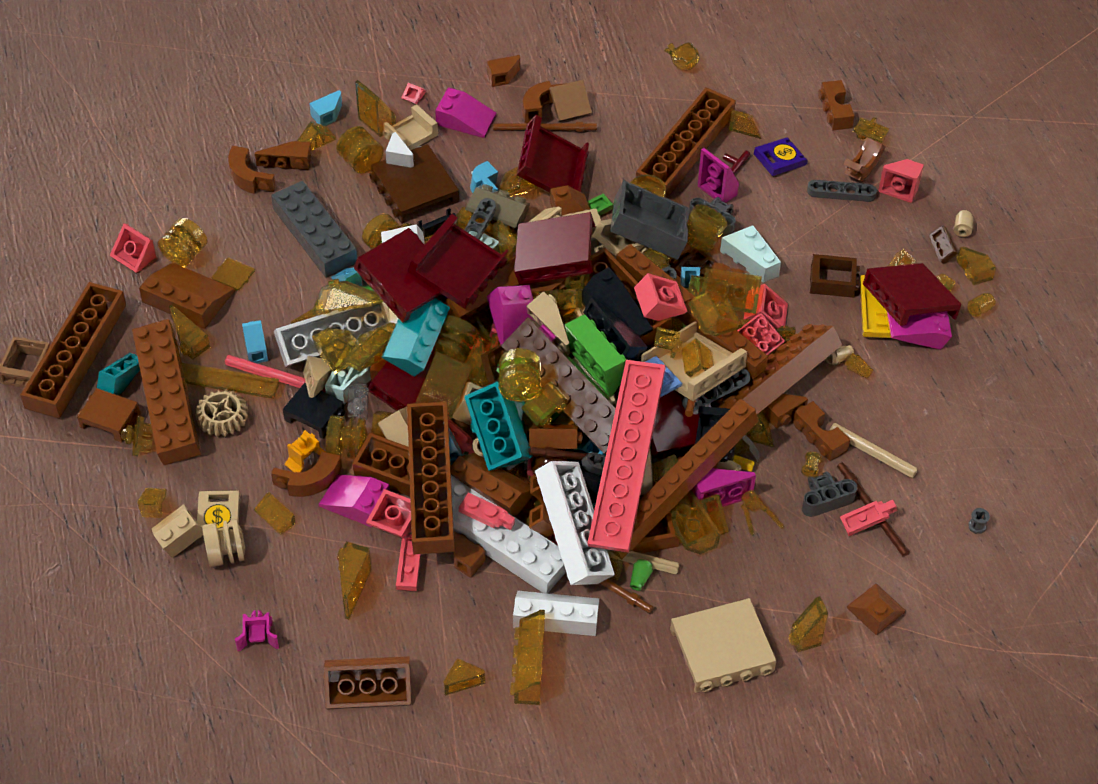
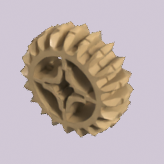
[195,389,248,438]

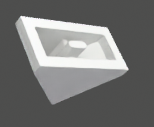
[386,132,414,168]

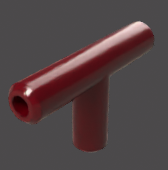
[723,150,750,174]

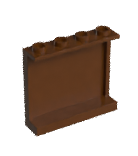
[369,144,459,224]

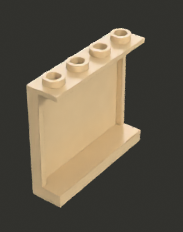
[641,321,747,401]
[670,598,776,693]

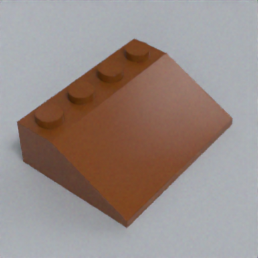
[139,263,235,329]

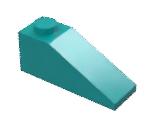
[97,353,140,395]

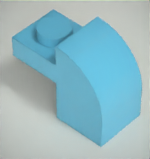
[470,161,498,193]

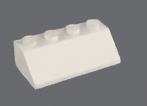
[513,591,600,636]

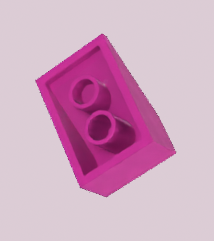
[435,87,496,138]
[698,148,739,203]
[487,285,535,344]
[887,311,952,350]
[689,468,756,515]
[319,474,390,528]

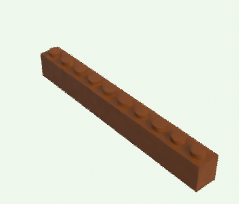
[616,244,768,380]
[610,399,758,560]

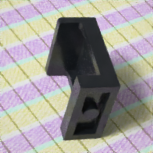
[283,383,345,439]
[695,406,736,462]

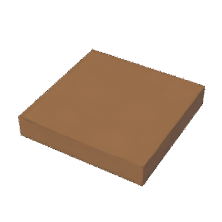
[549,80,592,122]

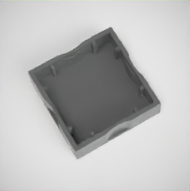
[610,180,689,260]

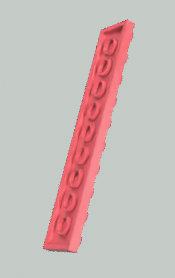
[587,360,666,553]

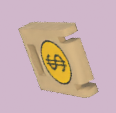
[197,491,240,538]

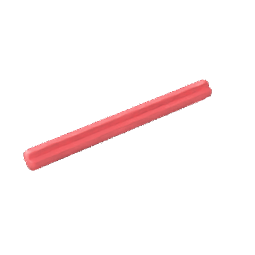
[225,355,326,393]

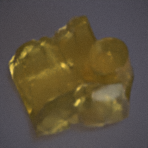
[936,273,956,292]

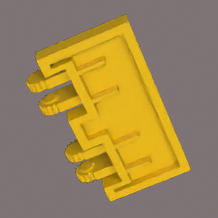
[860,275,891,338]

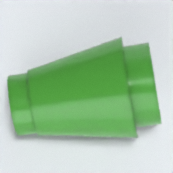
[630,559,653,591]

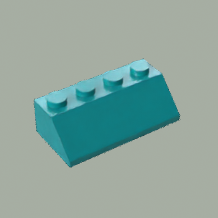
[382,298,450,377]
[464,381,533,471]

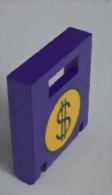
[753,137,808,176]

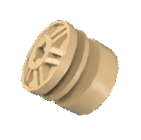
[202,519,245,567]

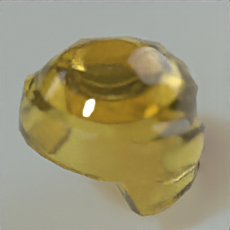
[664,42,700,71]

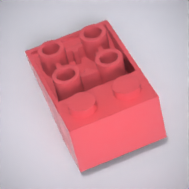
[737,313,785,378]

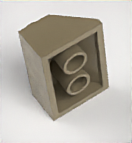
[465,184,530,228]

